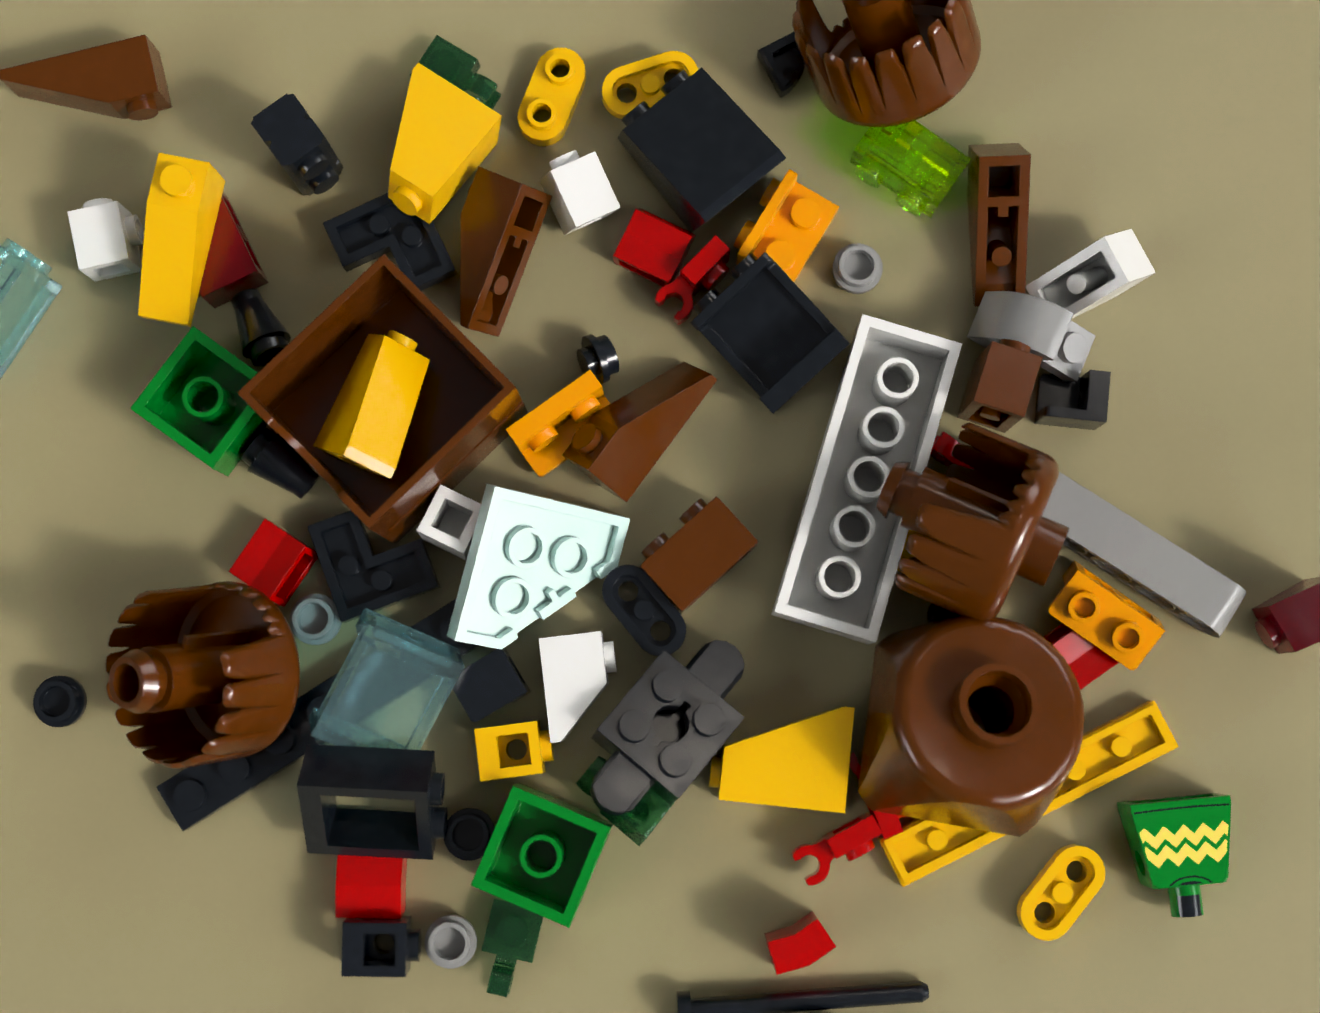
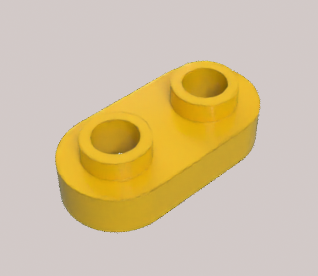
[517,47,586,146]
[602,51,698,119]
[1017,844,1105,941]

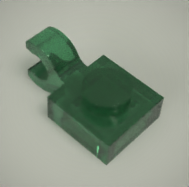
[410,35,501,110]
[576,756,674,846]
[481,898,544,997]

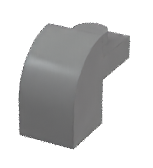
[967,291,1096,382]

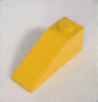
[138,153,225,327]

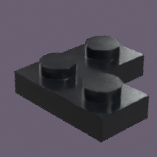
[323,193,458,291]
[307,510,441,623]

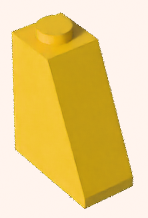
[388,63,502,224]
[313,330,430,479]
[709,706,855,813]

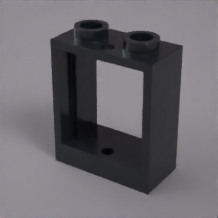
[297,744,448,860]

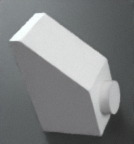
[1026,229,1156,319]
[539,631,617,743]

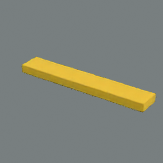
[877,700,1179,887]

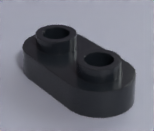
[602,565,686,657]

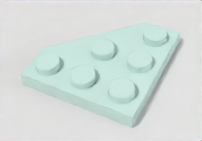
[447,483,630,649]

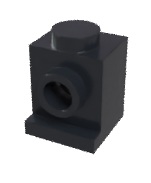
[341,916,421,977]

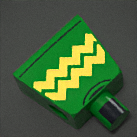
[1117,793,1231,917]

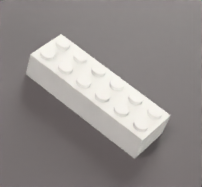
[771,314,962,644]

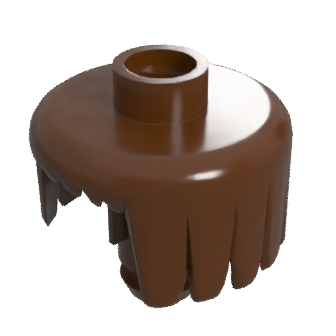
[792,0,981,127]
[876,423,1070,620]
[106,581,300,769]

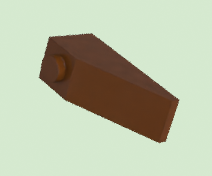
[0,34,172,121]
[967,143,1031,307]
[460,166,552,337]
[563,362,717,502]

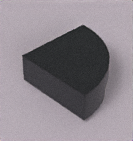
[757,32,805,98]

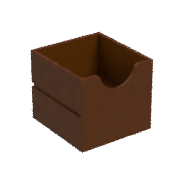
[237,254,528,544]

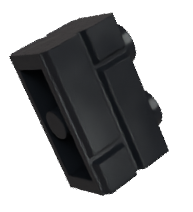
[251,94,344,196]

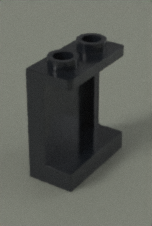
[690,252,850,414]

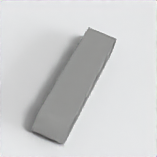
[1042,472,1247,638]

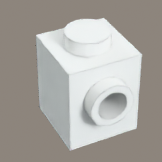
[539,150,621,235]
[67,198,144,282]
[417,484,481,560]

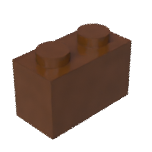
[957,339,1043,433]
[640,496,759,614]

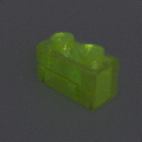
[850,121,972,218]

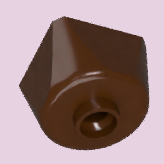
[858,616,1084,837]

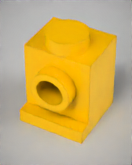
[474,720,554,782]

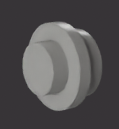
[832,243,883,294]
[290,594,342,645]
[425,915,478,969]

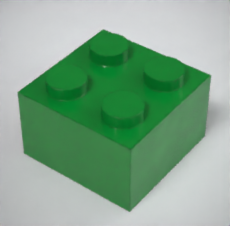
[130,326,267,477]
[471,782,614,928]

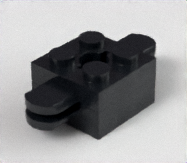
[590,640,745,816]

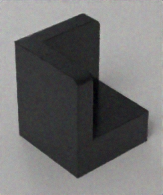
[1034,370,1111,430]
[447,648,531,722]

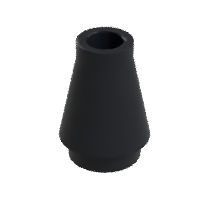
[231,289,291,367]
[241,428,320,499]

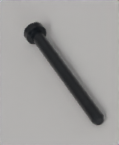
[676,981,929,1013]

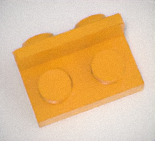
[733,169,839,283]
[505,370,610,477]
[1048,560,1165,670]

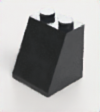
[617,68,786,233]

